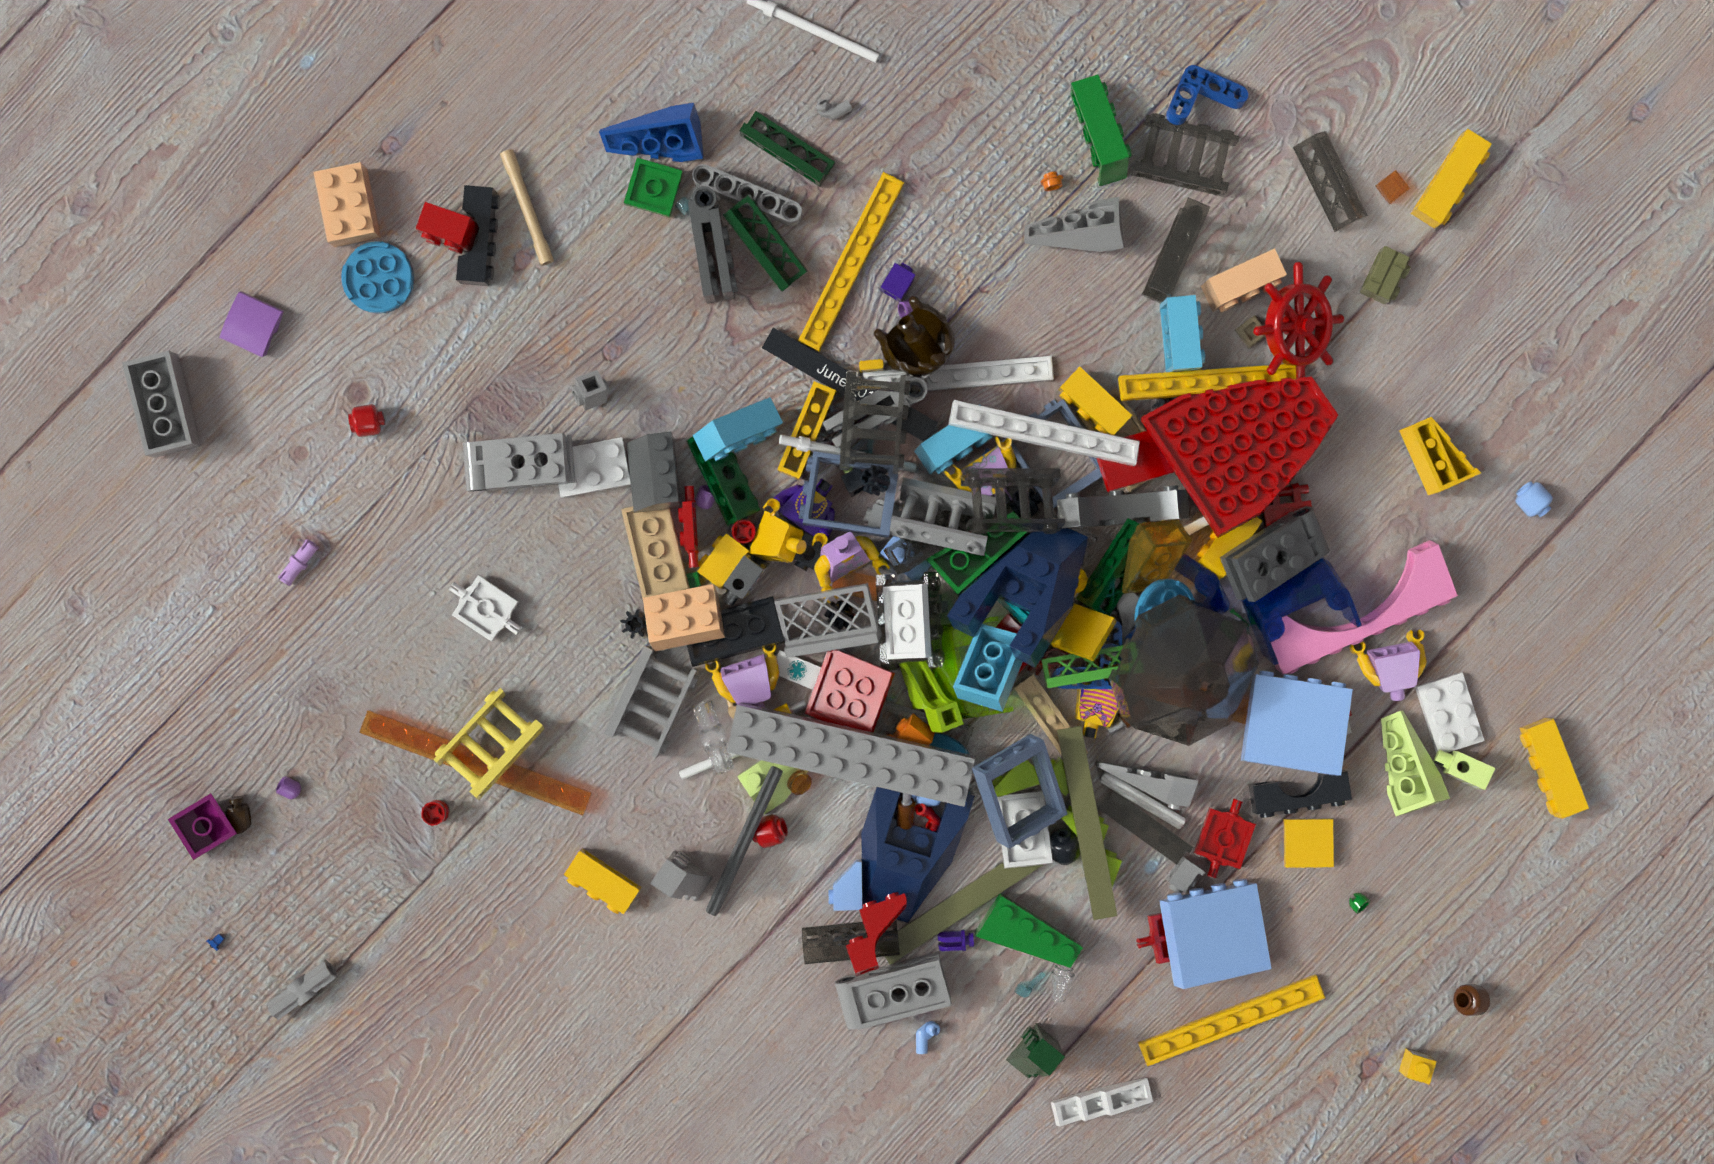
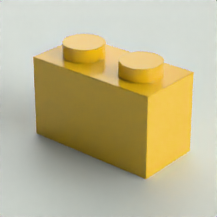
[697,534,749,589]

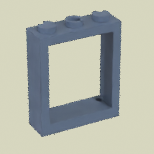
[1002,399,1102,511]
[799,451,900,538]
[972,734,1067,849]

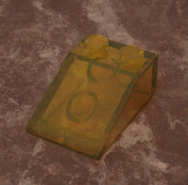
[1122,519,1192,594]

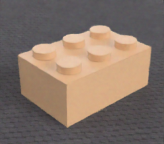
[313,162,381,247]
[1201,248,1287,313]
[643,584,725,651]

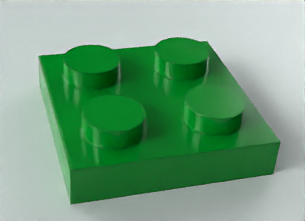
[624,158,683,218]

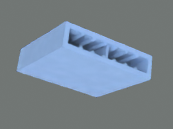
[1240,671,1353,776]
[1159,879,1272,989]

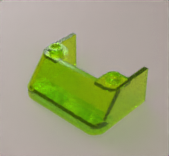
[930,616,1014,719]

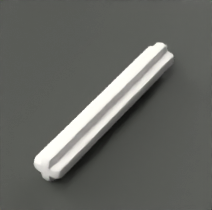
[1100,771,1186,829]

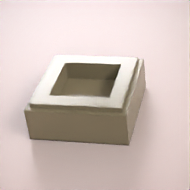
[1234,315,1266,349]

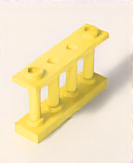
[433,688,544,800]

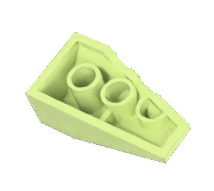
[1381,710,1450,816]
[737,760,808,814]

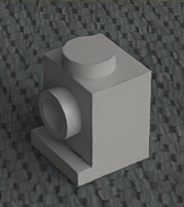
[1165,855,1205,893]

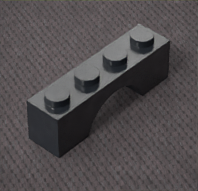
[456,185,500,286]
[1248,770,1352,818]

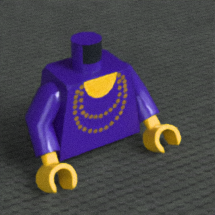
[763,478,835,548]

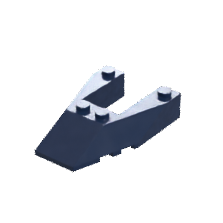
[947,518,1088,668]
[861,787,975,923]

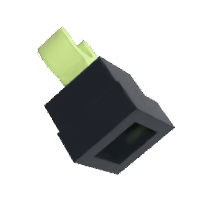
[840,466,865,497]

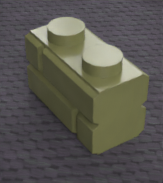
[1360,246,1411,304]

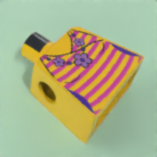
[1075,682,1125,739]

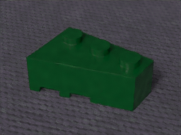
[1006,1024,1065,1078]

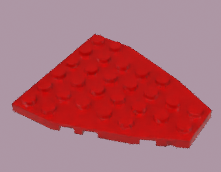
[1141,377,1338,538]

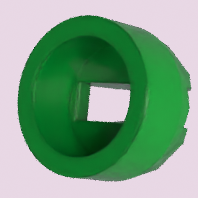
[1349,893,1370,914]

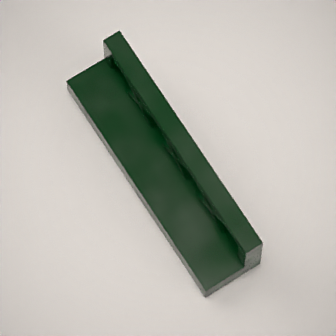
[739,111,835,187]
[723,194,808,292]
[1076,518,1159,616]

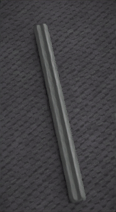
[706,766,783,916]

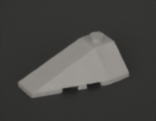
[1024,197,1124,252]

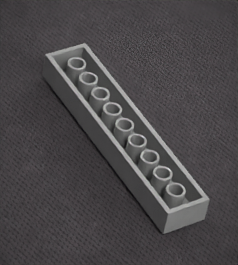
[727,703,976,807]

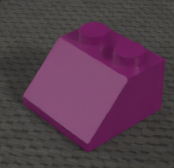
[168,793,237,860]

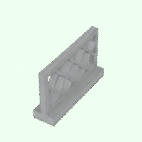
[774,583,882,658]

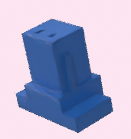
[207,934,225,951]

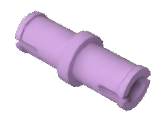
[278,539,319,586]

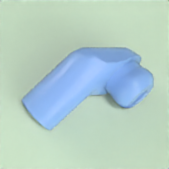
[916,1021,940,1054]

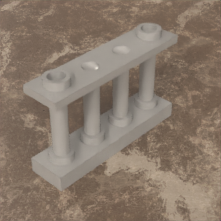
[889,477,997,556]
[604,646,700,757]

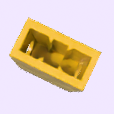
[749,511,806,563]

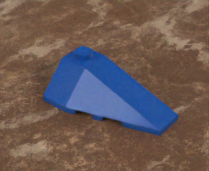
[599,103,704,162]

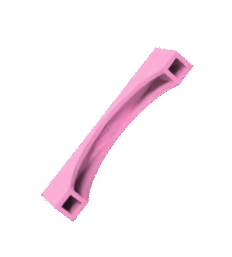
[1256,540,1458,674]

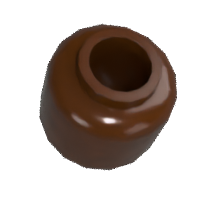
[1453,984,1490,1016]

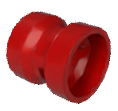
[732,520,757,544]
[421,800,450,826]

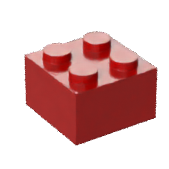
[415,202,479,254]

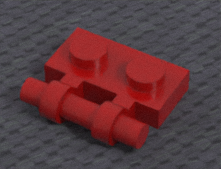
[1263,483,1312,528]

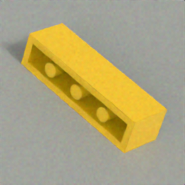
[1410,129,1492,229]
[777,381,836,481]
[1520,718,1589,819]

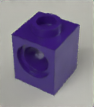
[880,263,915,302]

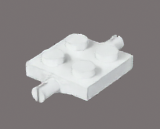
[449,575,522,641]

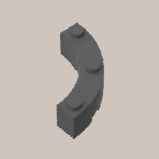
[1057,485,1190,528]

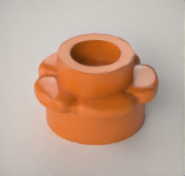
[1040,171,1063,191]

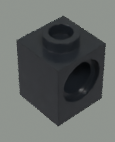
[794,533,823,572]

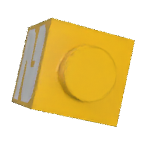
[1399,1048,1437,1085]

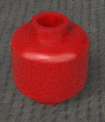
[348,404,385,437]
[752,814,788,848]

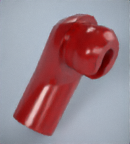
[915,803,941,832]

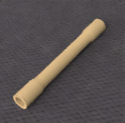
[500,149,554,266]

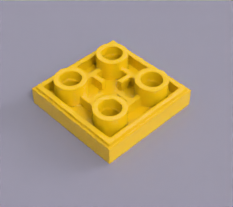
[1051,604,1117,661]
[1284,819,1334,868]

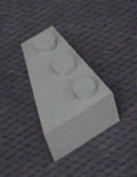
[650,851,713,901]

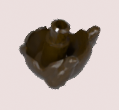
[874,296,955,376]

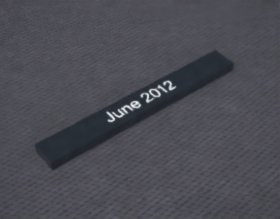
[762,327,938,442]

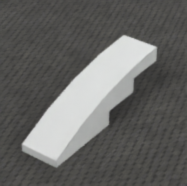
[1051,1078,1153,1127]

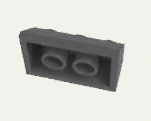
[627,431,681,513]

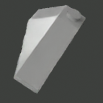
[1096,761,1198,810]

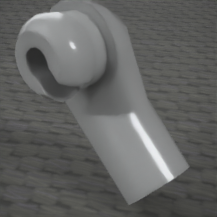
[816,99,853,120]

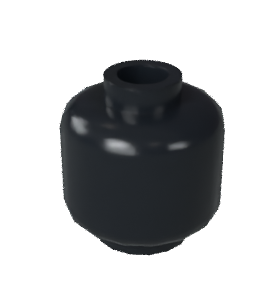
[1049,829,1080,865]

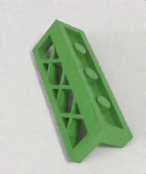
[1041,643,1144,688]

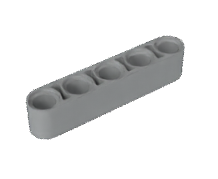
[692,164,803,226]

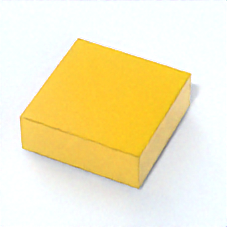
[859,359,884,373]

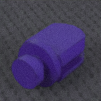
[937,929,974,951]

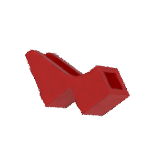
[846,892,907,977]

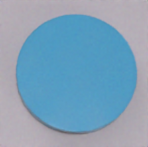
[341,241,414,314]
[1135,579,1196,650]

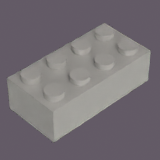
[122,351,201,458]

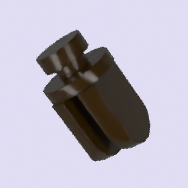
[225,796,252,834]

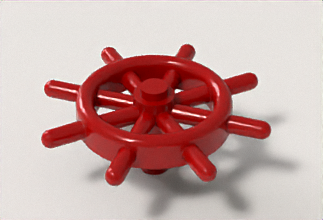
[1253,262,1344,379]

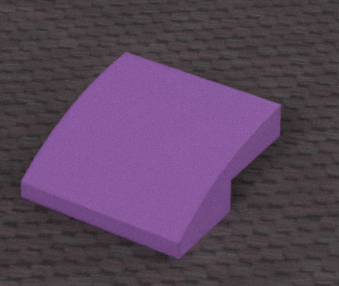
[219,291,284,357]

